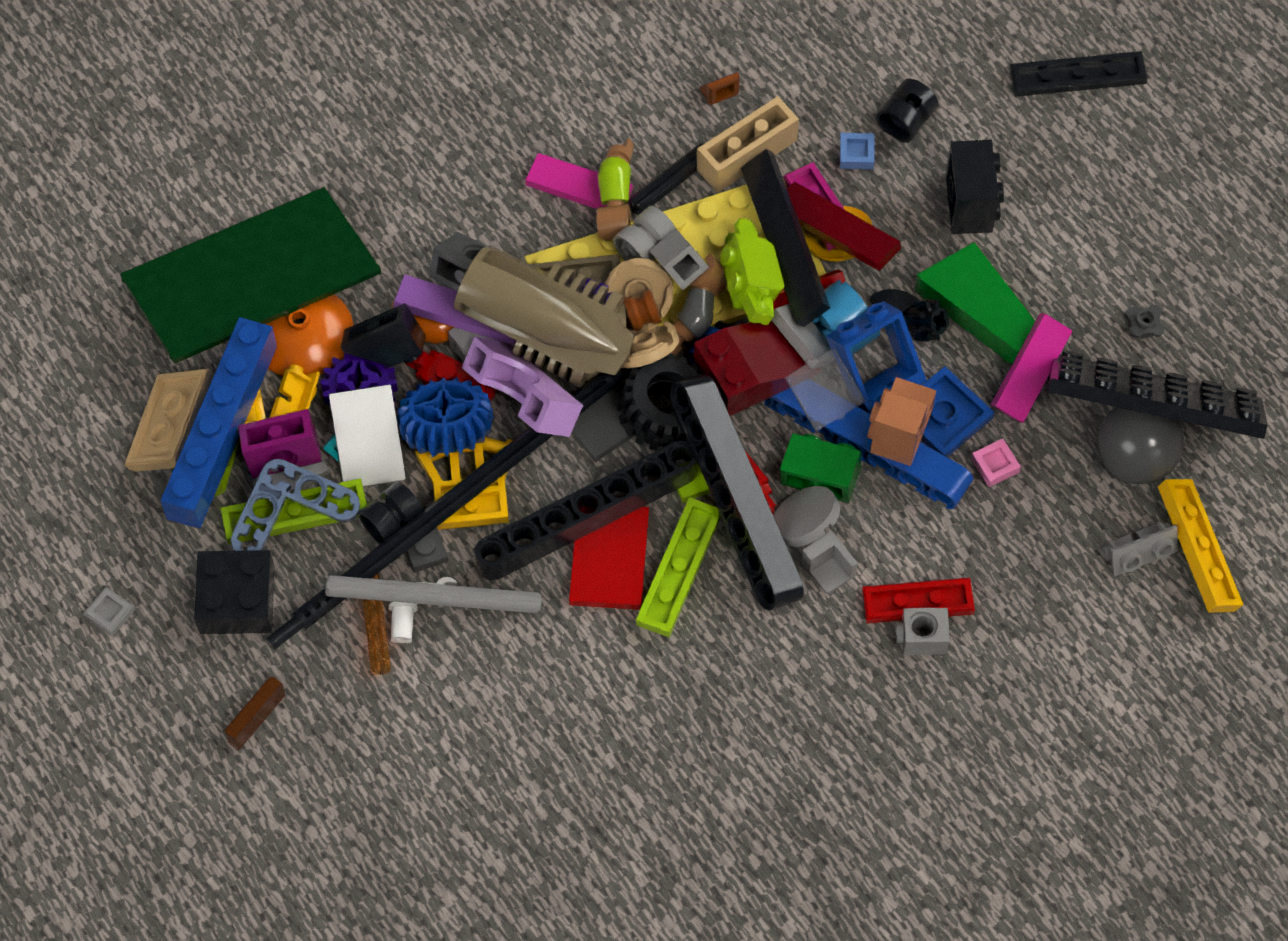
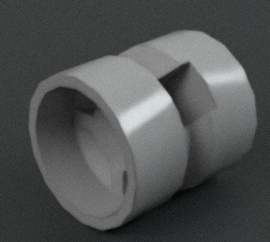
[613,206,676,261]

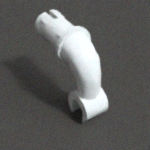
[389,577,457,643]

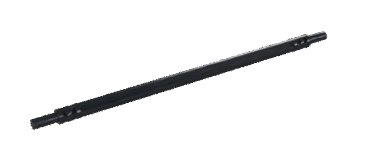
[265,368,633,650]

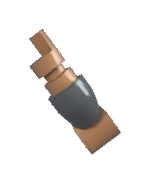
[671,253,727,356]

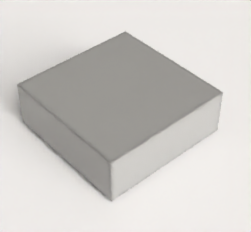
[83,587,135,637]

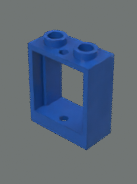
[826,301,927,414]

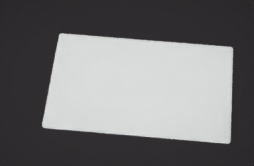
[329,385,406,486]

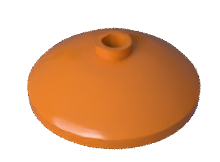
[265,294,353,376]

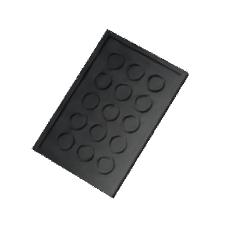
[1048,350,1268,439]

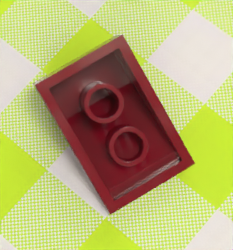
[694,320,821,416]

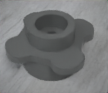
[1127,305,1165,338]

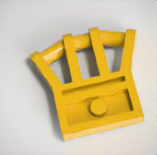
[415,437,513,530]

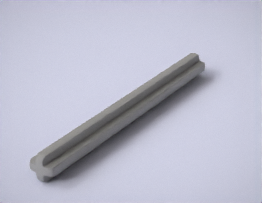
[325,575,542,613]

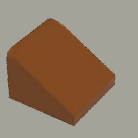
[700,72,740,105]

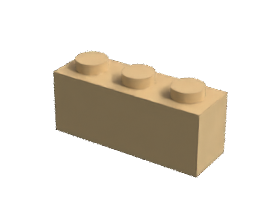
[697,96,799,193]

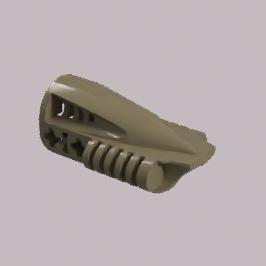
[454,246,635,388]

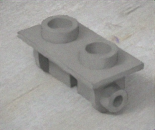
[1102,521,1179,577]

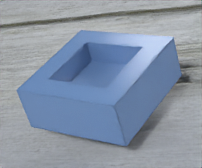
[840,133,874,170]

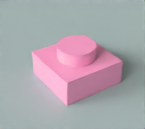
[971,439,1021,487]

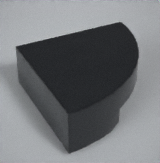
[870,289,918,317]

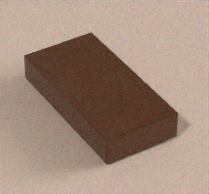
[225,676,286,751]

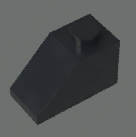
[340,303,426,367]

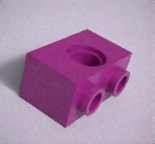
[238,409,322,479]

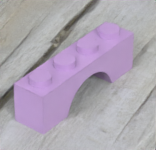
[462,337,583,437]

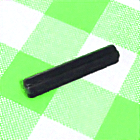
[629,143,703,215]

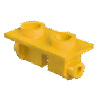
[269,364,320,418]

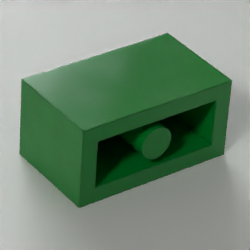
[780,433,862,503]

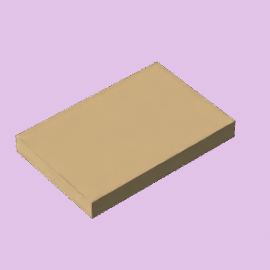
[124,369,215,472]

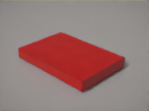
[569,507,649,610]

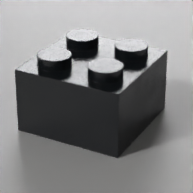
[945,139,1004,234]
[194,550,275,634]

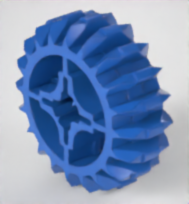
[397,377,494,457]

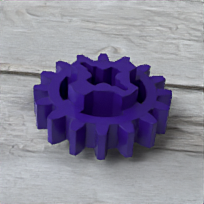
[320,353,398,413]

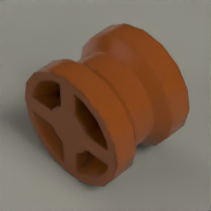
[624,289,662,331]

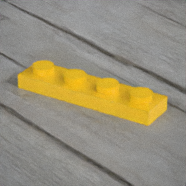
[1157,479,1244,613]

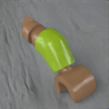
[596,138,634,241]

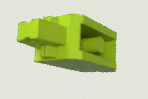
[720,217,785,325]

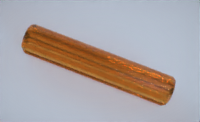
[363,574,391,675]

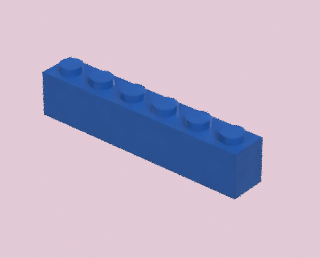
[160,317,277,529]

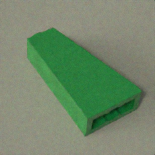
[915,242,1035,364]

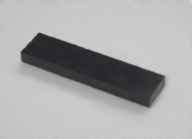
[1009,51,1148,97]

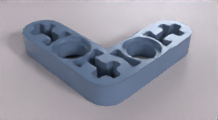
[231,459,360,551]

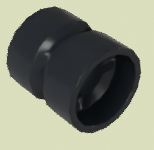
[876,78,938,143]
[358,481,424,545]

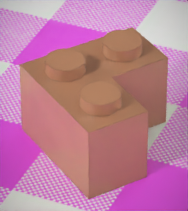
[867,377,937,466]

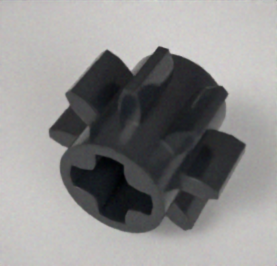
[906,299,949,342]

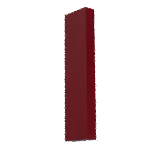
[787,181,901,271]

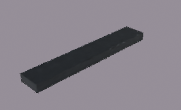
[741,148,830,327]

